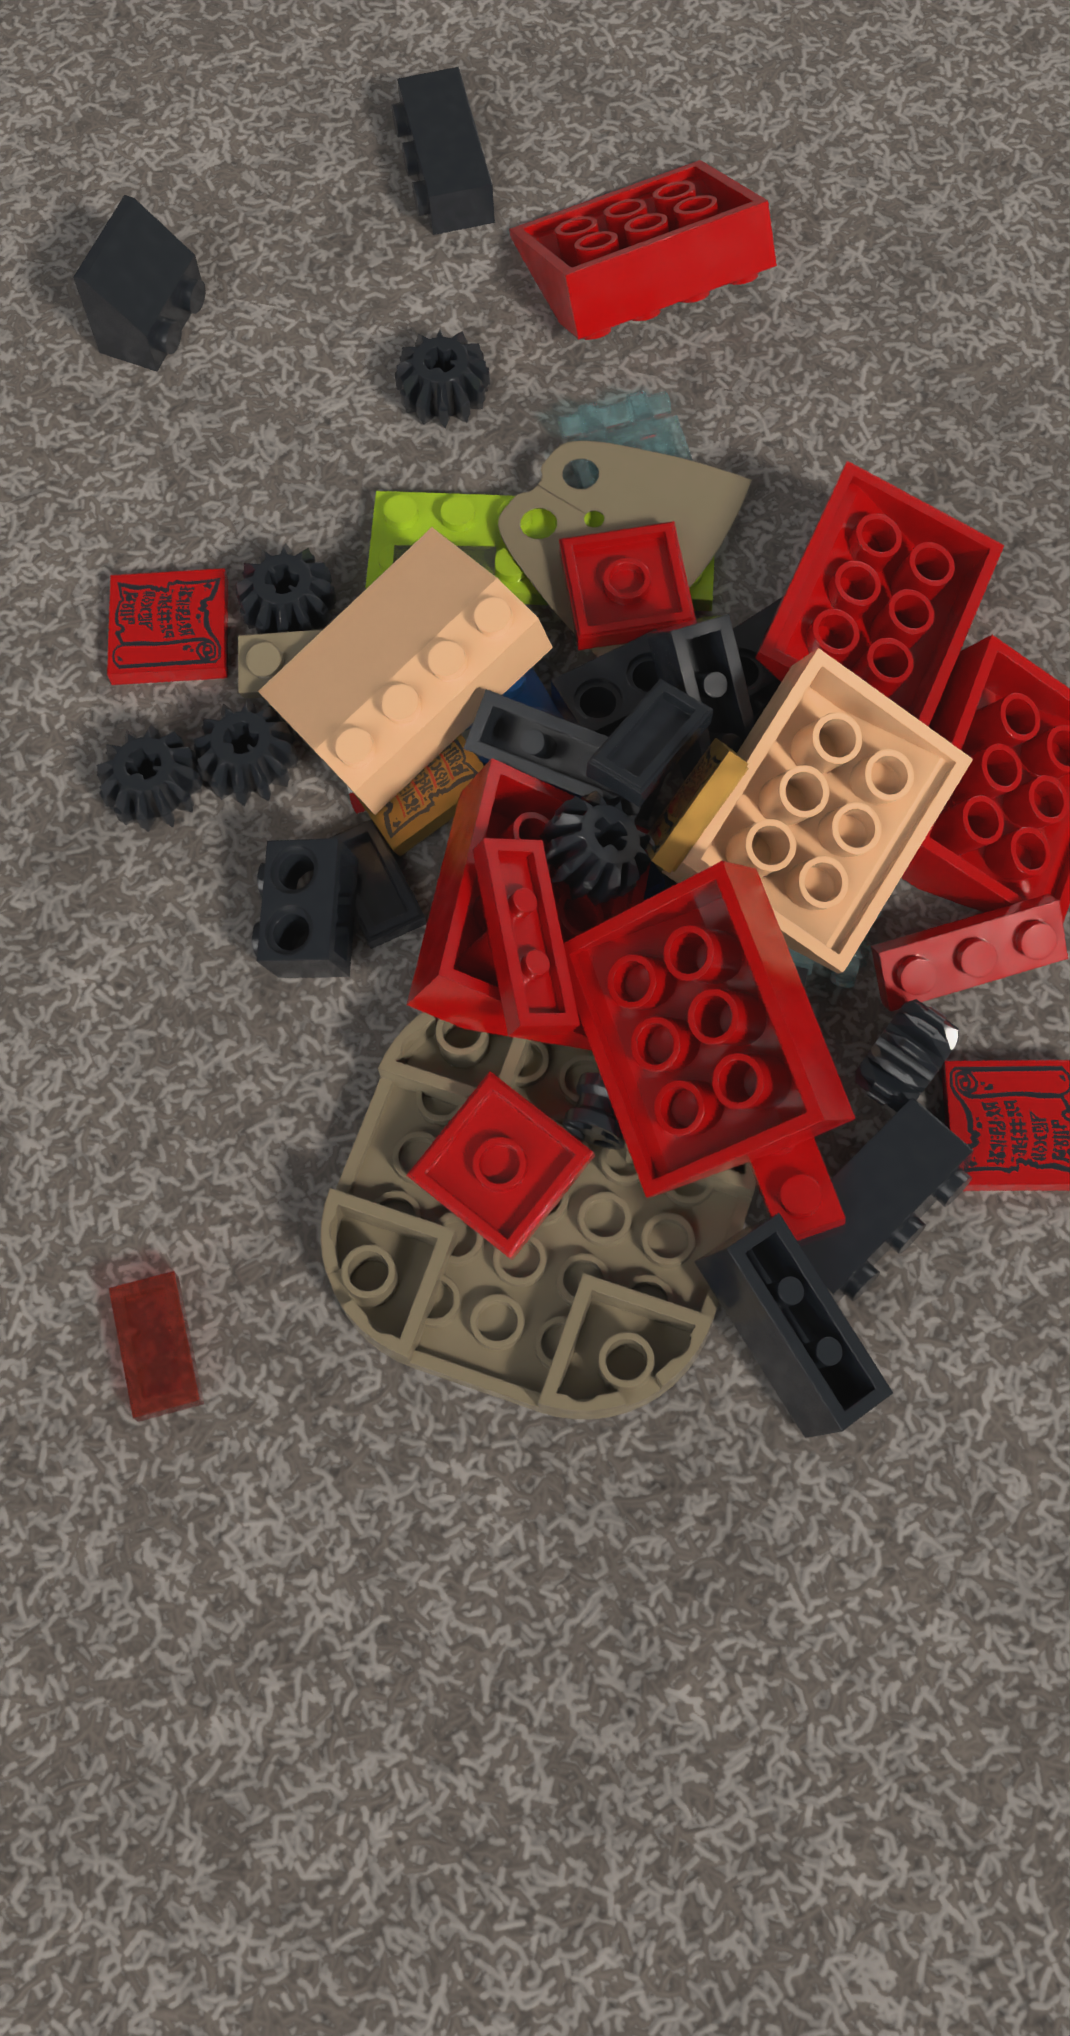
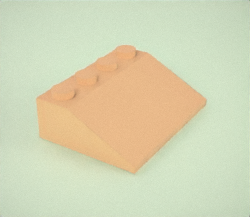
[258,527,553,815]
[662,648,973,974]

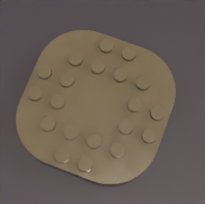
[321,1012,756,1420]

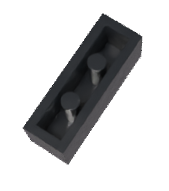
[391,67,495,235]
[647,614,756,781]
[463,689,665,821]
[797,1097,974,1303]
[695,1213,893,1438]

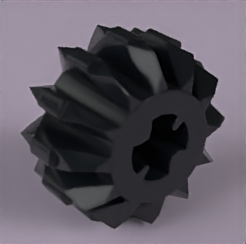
[395,328,490,428]
[236,543,337,634]
[194,699,298,807]
[97,725,202,832]
[540,790,652,906]
[855,999,959,1112]

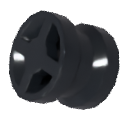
[563,1072,626,1149]

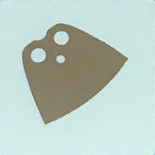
[498,441,752,657]

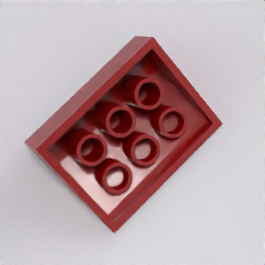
[509,160,777,340]
[755,461,1004,727]
[901,634,1070,923]
[406,758,651,1051]
[564,860,856,1198]

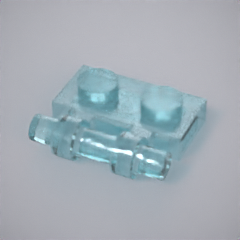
[558,390,693,489]

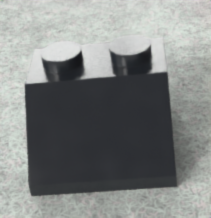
[73,195,206,372]

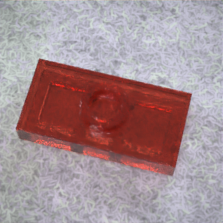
[109,1271,204,1422]

